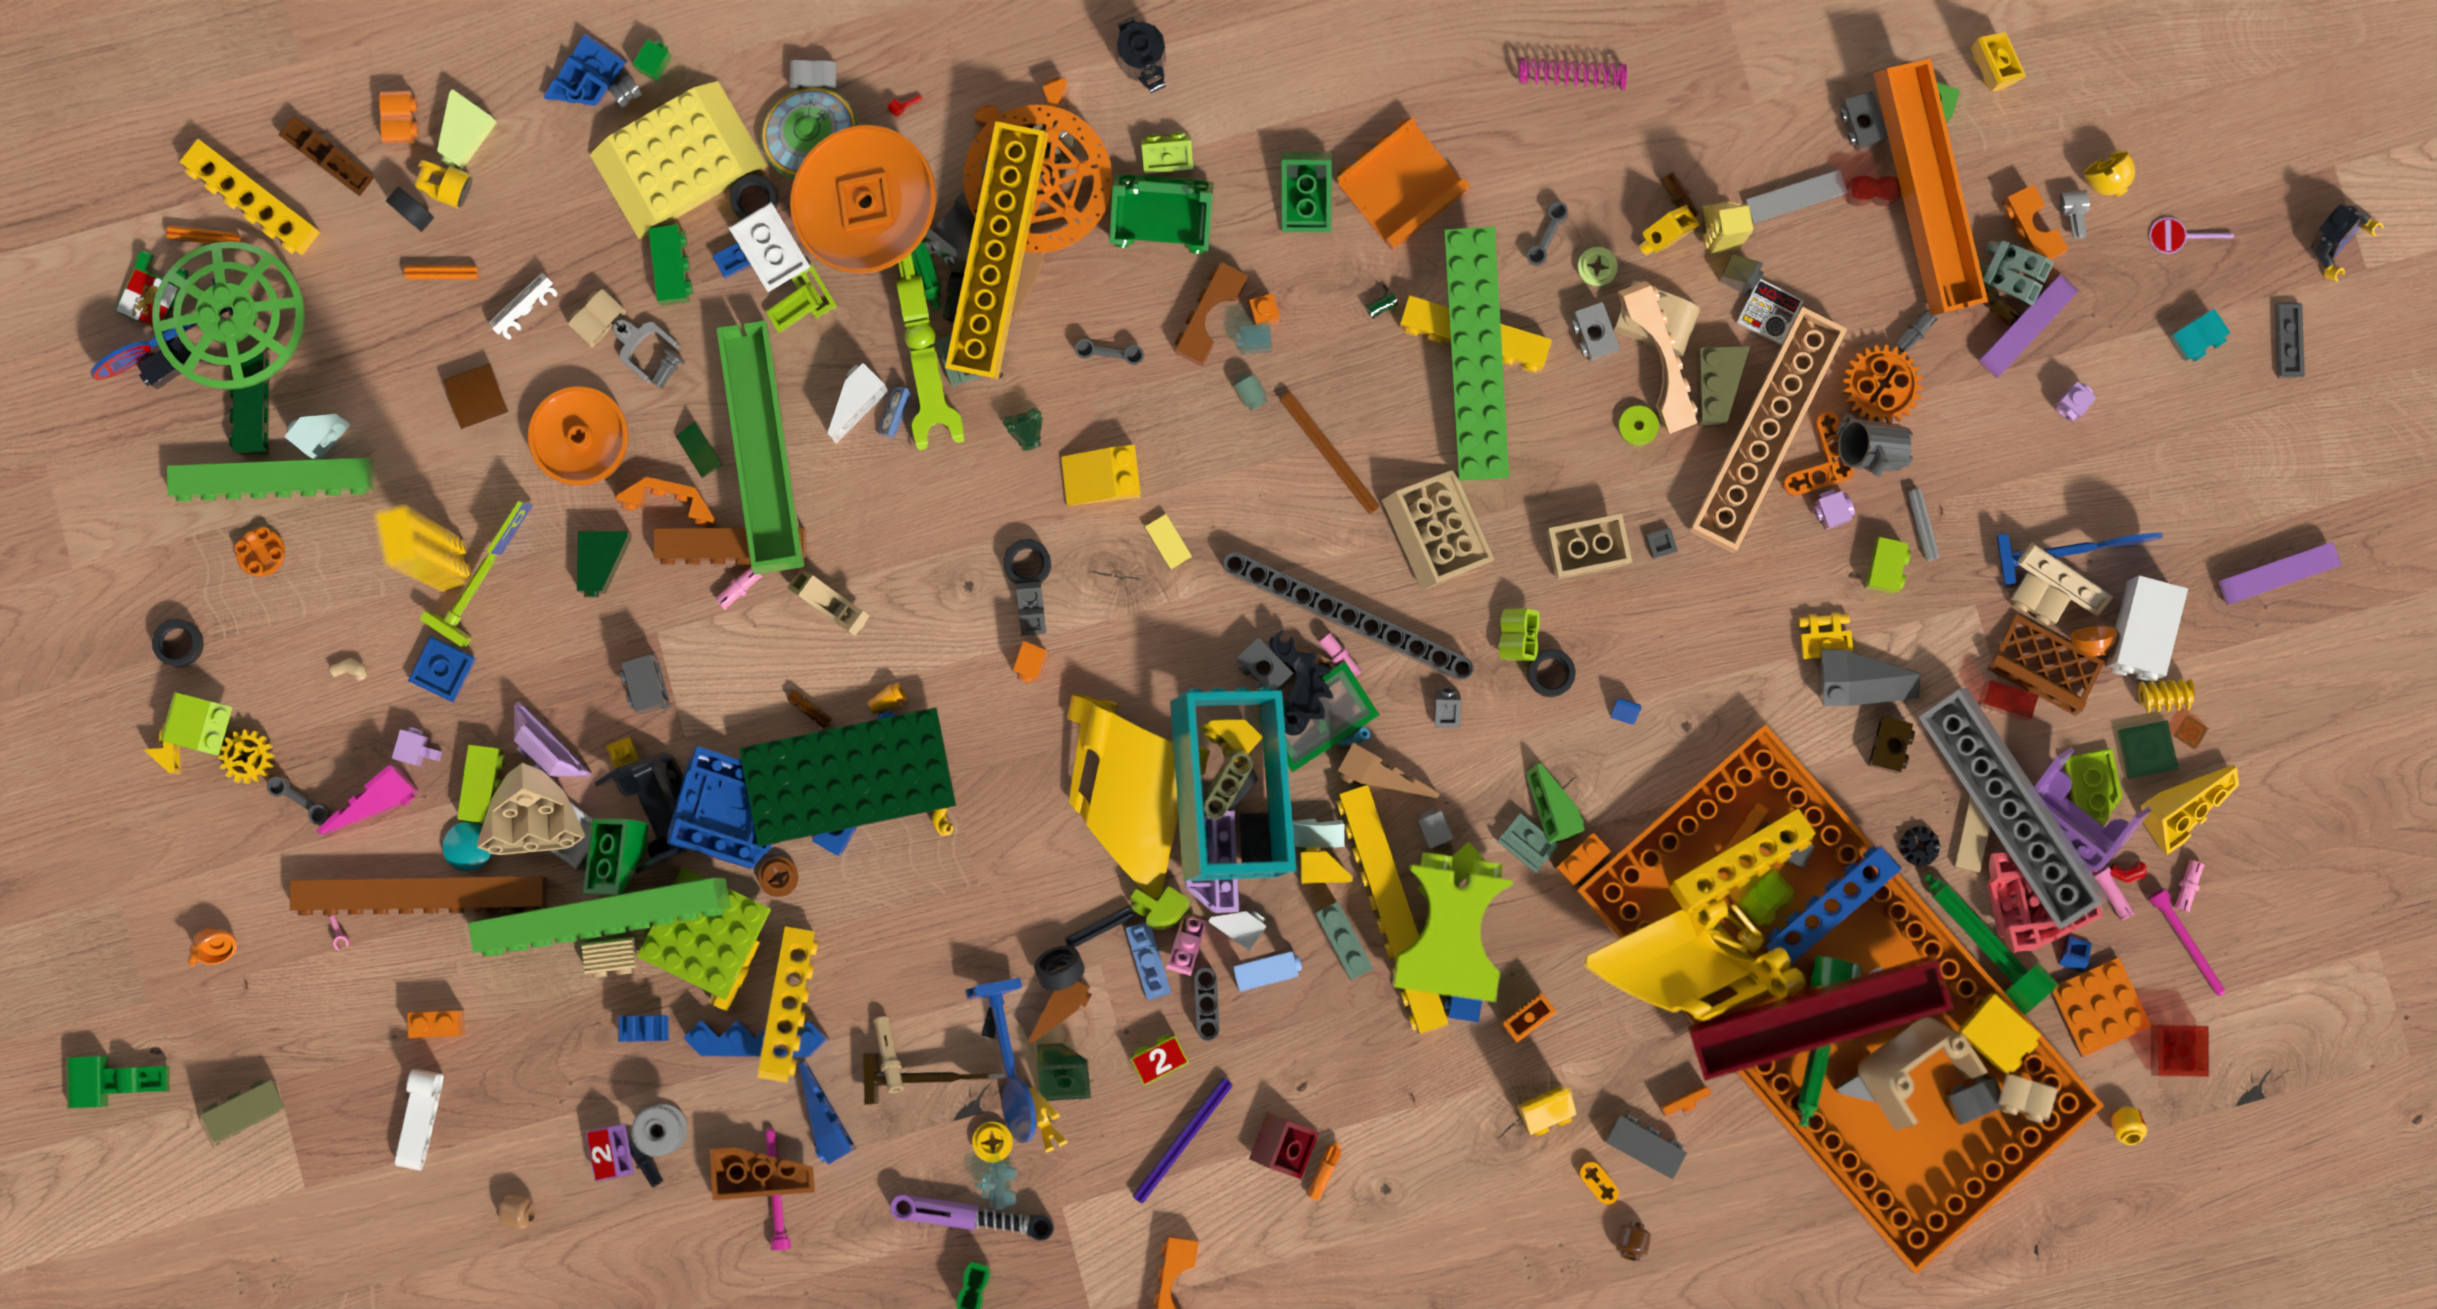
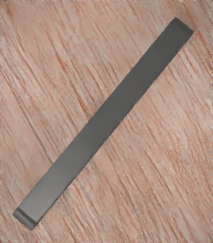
[1223,552,1474,681]

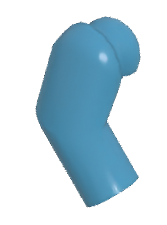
[1337,727,1370,747]

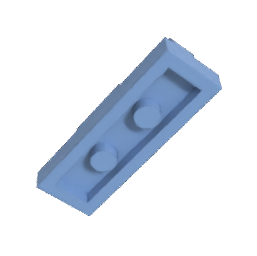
[1126,922,1171,1001]

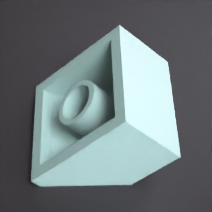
[284,414,351,460]

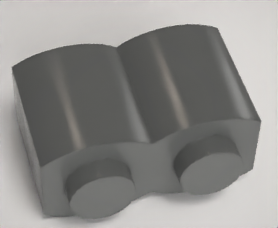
[1945,1074,2003,1125]

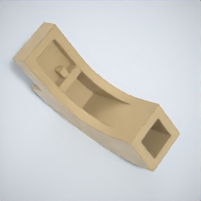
[787,568,870,636]

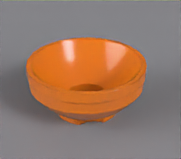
[2071,626,2118,657]

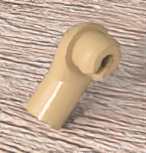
[329,658,367,681]

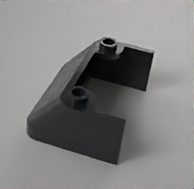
[594,752,691,873]

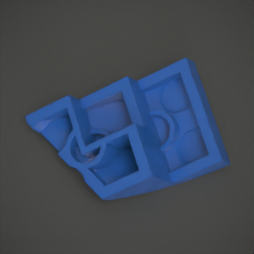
[543,33,628,106]

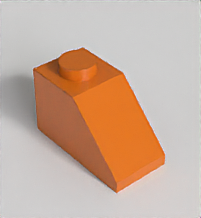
[1013,641,1049,684]

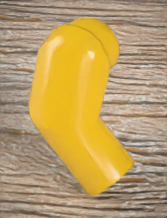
[931,808,953,836]

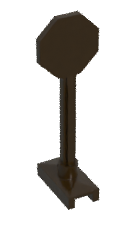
[863,1053,1007,1105]

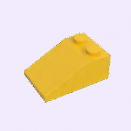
[1061,445,1141,506]
[1516,1086,1576,1137]

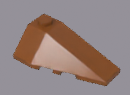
[710,1147,815,1200]

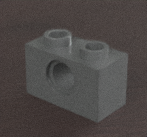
[1839,91,1888,152]
[1237,637,1293,691]

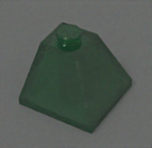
[1037,1043,1091,1101]

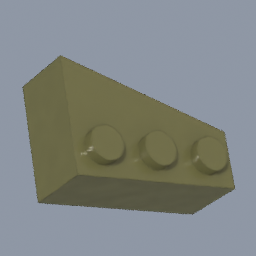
[1696,346,1750,426]
[199,1079,285,1148]

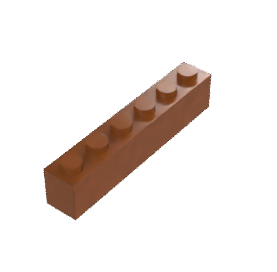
[654,528,807,565]

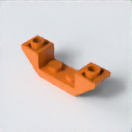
[973,77,1068,128]
[615,477,717,528]

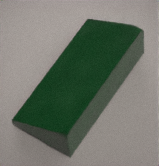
[675,422,723,478]

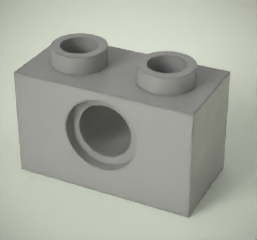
[1571,302,1620,362]

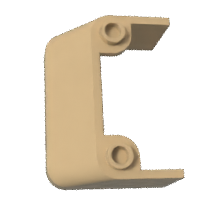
[1858,1017,1987,1131]

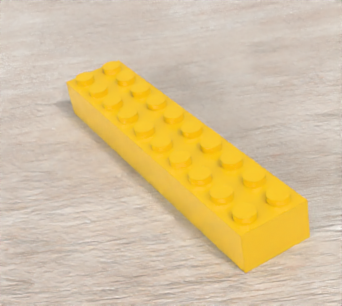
[945,121,1048,380]
[375,506,472,591]

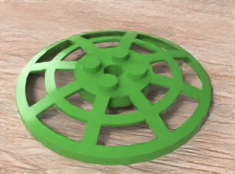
[152,241,305,390]

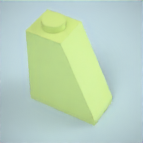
[437,89,497,170]

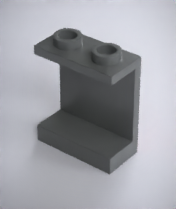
[922,192,977,273]

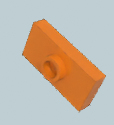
[1660,1085,1712,1116]

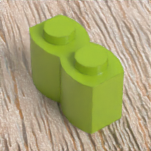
[1498,609,1540,661]

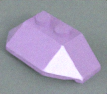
[514,702,592,777]
[1185,811,1239,913]

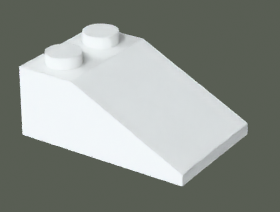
[827,363,888,443]

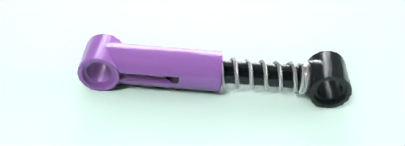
[890,1194,1055,1241]

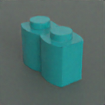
[2169,308,2231,362]

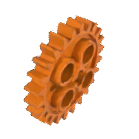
[1841,344,1924,423]

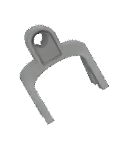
[613,320,681,384]

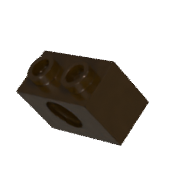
[1868,716,1915,774]

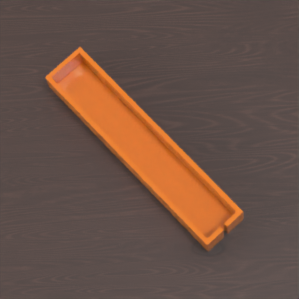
[1873,58,1988,316]

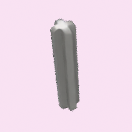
[1907,488,1939,561]

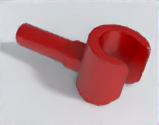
[888,94,923,117]

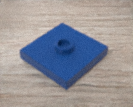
[408,636,476,703]

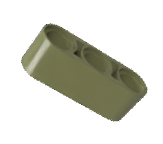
[1202,749,1253,819]

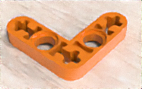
[1783,411,1855,496]

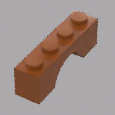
[1174,262,1248,367]

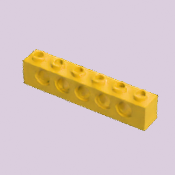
[180,139,320,255]
[1670,808,1816,914]
[757,926,818,1083]

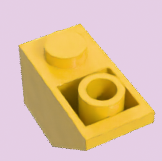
[1200,720,1262,762]

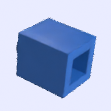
[1444,996,1482,1023]

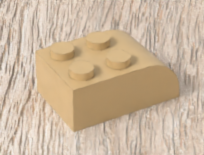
[1613,280,1700,357]
[1546,514,1632,580]

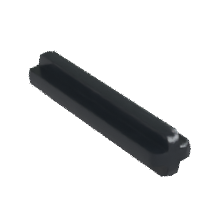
[1065,906,1135,948]

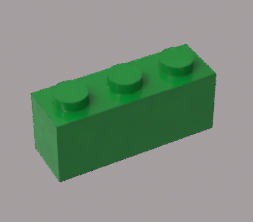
[648,224,693,306]

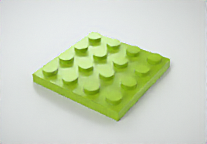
[637,867,771,1000]

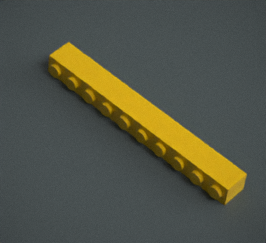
[1336,785,1449,1034]

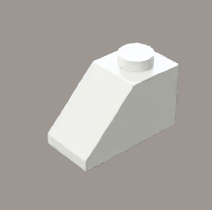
[1208,911,1267,951]

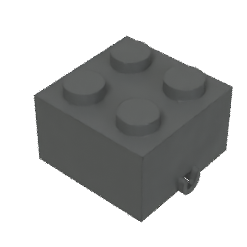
[620,654,671,715]

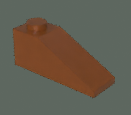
[1028,981,1092,1043]

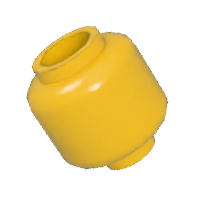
[2111,1106,2147,1145]

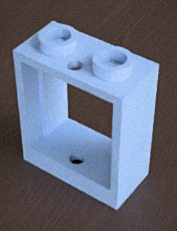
[1233,952,1302,991]

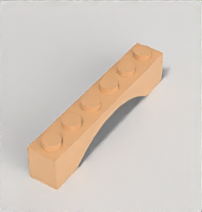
[1618,281,1698,434]

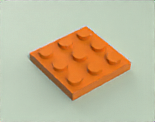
[2051,957,2151,1057]

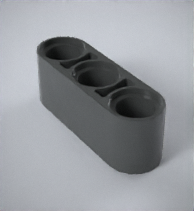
[1194,968,1219,1041]

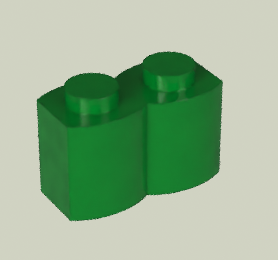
[956,1260,991,1309]

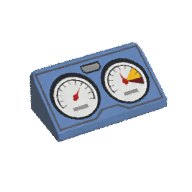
[877,387,911,439]

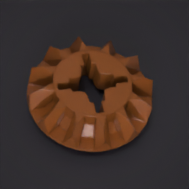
[758,857,799,897]

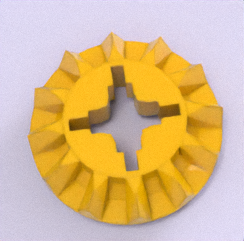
[972,1122,1013,1163]

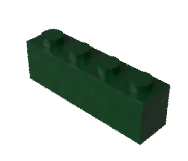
[229,352,270,454]

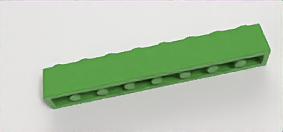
[167,458,373,502]

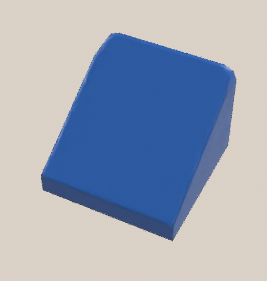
[1611,698,1642,724]
[2059,935,2092,972]

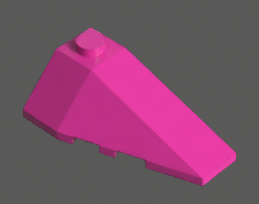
[316,765,419,835]

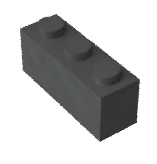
[1604,1114,1687,1179]

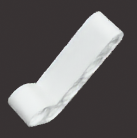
[395,1069,444,1171]

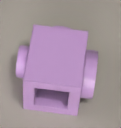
[2055,382,2097,422]
[1814,489,1855,530]

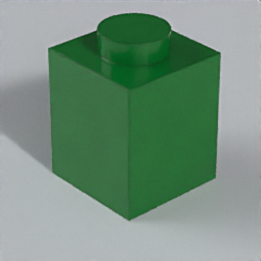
[632,39,672,82]

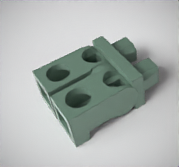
[1979,240,2054,306]

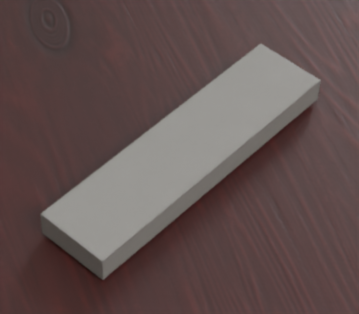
[1745,170,1848,224]

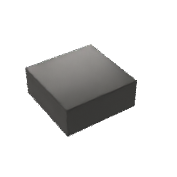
[1646,528,1678,559]

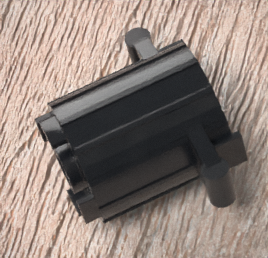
[1117,17,1166,94]

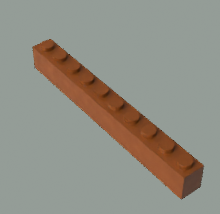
[290,876,547,915]

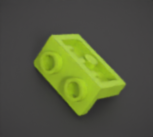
[1141,132,1193,174]

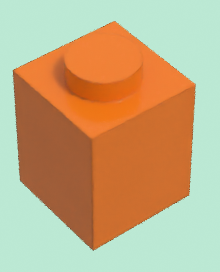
[1249,293,1280,328]

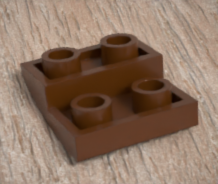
[443,363,508,429]

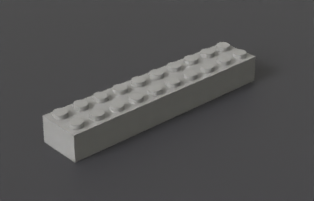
[1919,688,2109,929]

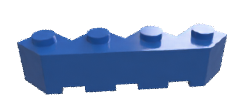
[683,1020,829,1057]

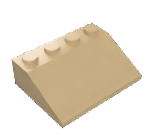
[1382,470,1495,591]

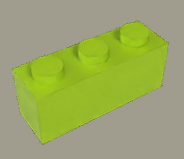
[457,744,505,823]

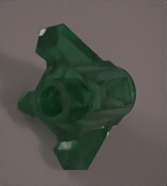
[1003,408,1043,451]

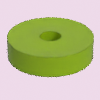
[1618,406,1659,446]

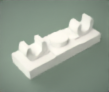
[488,273,557,339]

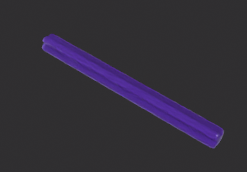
[1133,1077,1233,1203]

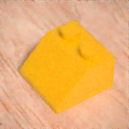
[1970,32,2026,92]
[1300,847,1353,884]

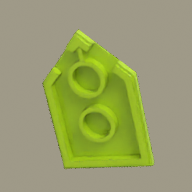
[2064,748,2123,826]

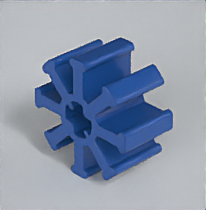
[618,1015,669,1042]

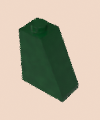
[577,531,632,598]

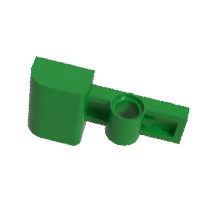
[66,1056,170,1108]

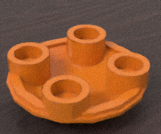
[234,527,285,577]

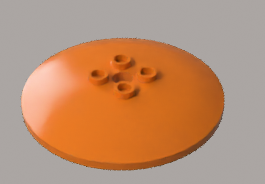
[790,125,936,274]

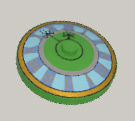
[761,87,859,180]

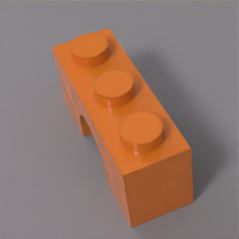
[2003,184,2069,260]

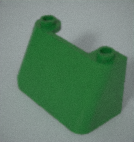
[1109,174,1214,254]

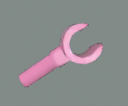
[329,915,350,950]

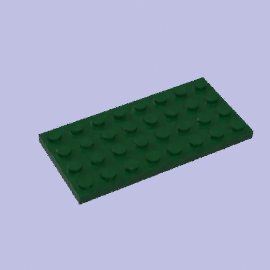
[739,707,957,847]

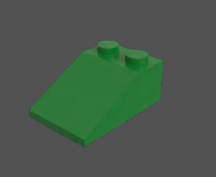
[1282,152,1332,232]
[583,818,649,895]

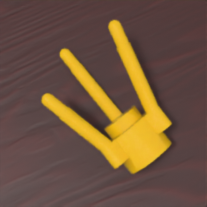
[1712,904,1764,954]

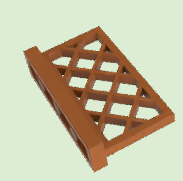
[1987,614,2105,716]

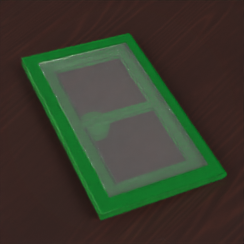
[1258,661,1380,773]

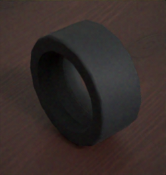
[730,175,778,220]
[386,187,434,232]
[1004,539,1051,584]
[152,619,204,667]
[1527,649,1576,698]
[1034,946,1085,991]

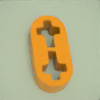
[1579,1161,1619,1205]

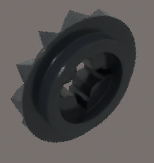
[1900,826,1941,866]

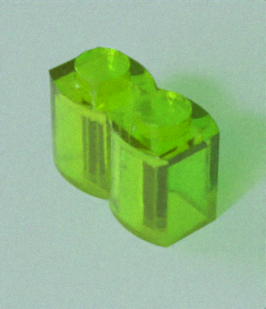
[1737,869,1795,926]

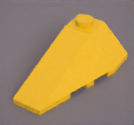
[2141,765,2239,855]

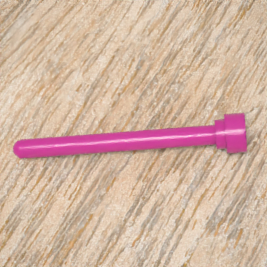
[2148,888,2225,996]
[765,1128,791,1251]

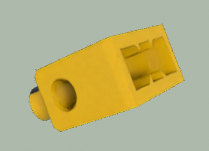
[1639,205,1700,255]

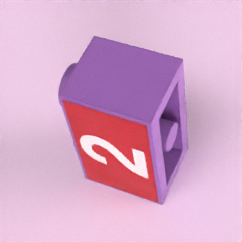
[586,1124,634,1182]

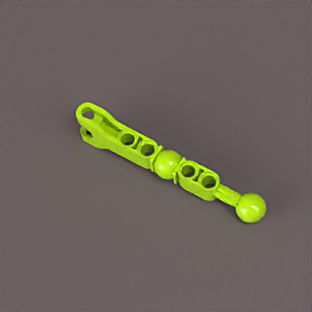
[896,253,965,451]

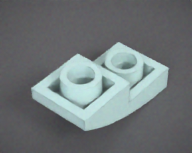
[1292,818,1344,848]

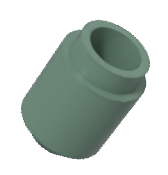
[1233,372,1268,411]

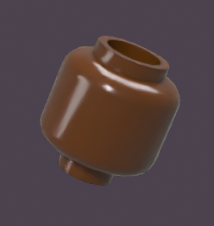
[1616,1222,1651,1261]

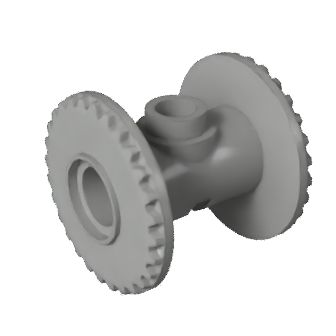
[631,1104,688,1156]

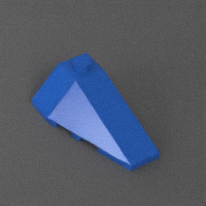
[799,1061,856,1165]

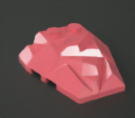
[1987,852,2102,952]

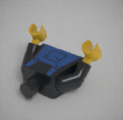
[2311,203,2383,282]

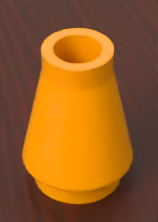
[868,683,907,714]

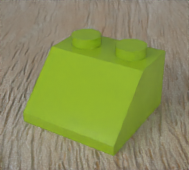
[160,692,232,756]

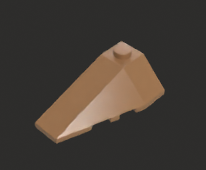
[1337,743,1440,799]

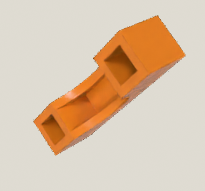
[1153,1236,1199,1309]

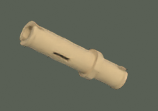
[873,1016,904,1093]

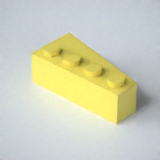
[1701,201,1753,254]

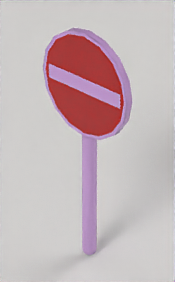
[2149,217,2234,254]

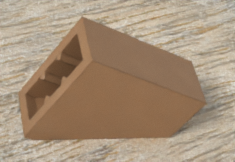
[1012,241,1046,318]

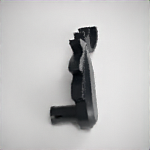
[1269,631,1334,736]

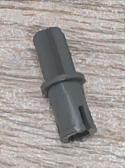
[1896,309,1938,353]

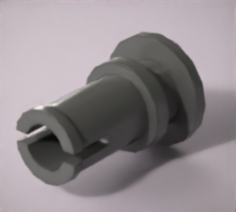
[649,349,685,389]

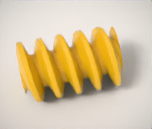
[2138,679,2195,713]

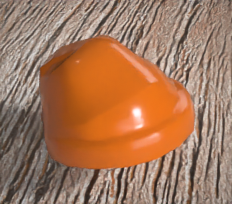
[188,927,237,966]

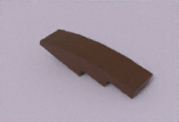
[278,115,375,197]

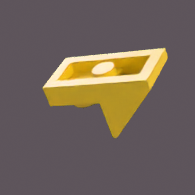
[144,723,181,774]

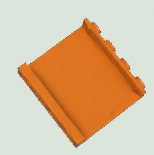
[1336,117,1470,251]

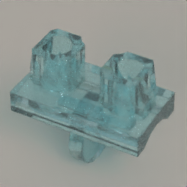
[975,1162,1017,1210]

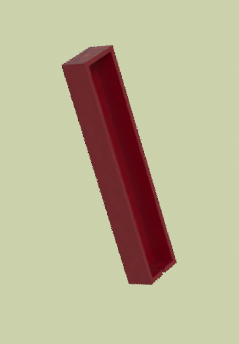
[1688,954,1953,1081]

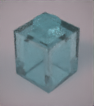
[1235,324,1272,355]

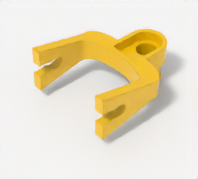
[1028,1086,1067,1153]

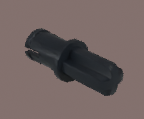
[629,1141,663,1188]

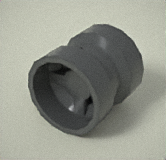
[608,74,642,109]

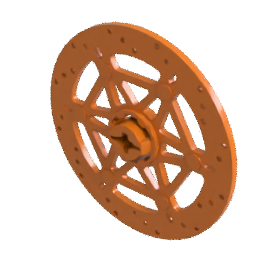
[963,105,1112,253]

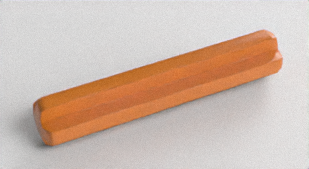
[166,225,241,244]
[404,265,479,280]

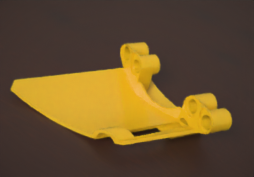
[1067,694,1210,899]
[1584,884,1805,1020]

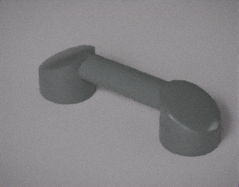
[1527,201,1568,267]
[1075,339,1144,365]
[267,776,330,825]

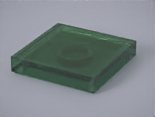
[2117,720,2179,779]

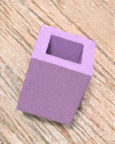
[392,727,443,767]

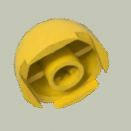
[2084,150,2136,197]

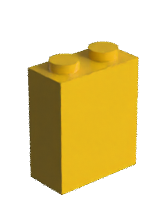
[1956,994,2041,1073]

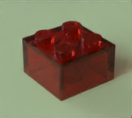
[2150,1025,2209,1077]

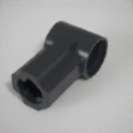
[942,271,964,322]

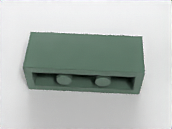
[1315,902,1374,980]

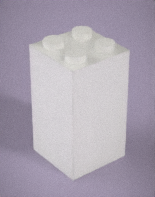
[2105,576,2188,682]

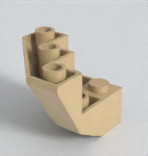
[477,763,585,855]

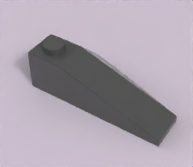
[1819,649,1921,706]

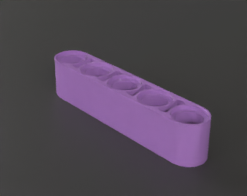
[1978,274,2079,378]
[2218,542,2342,605]

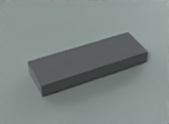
[2275,303,2305,378]

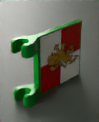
[115,250,189,328]

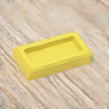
[1145,514,1192,570]

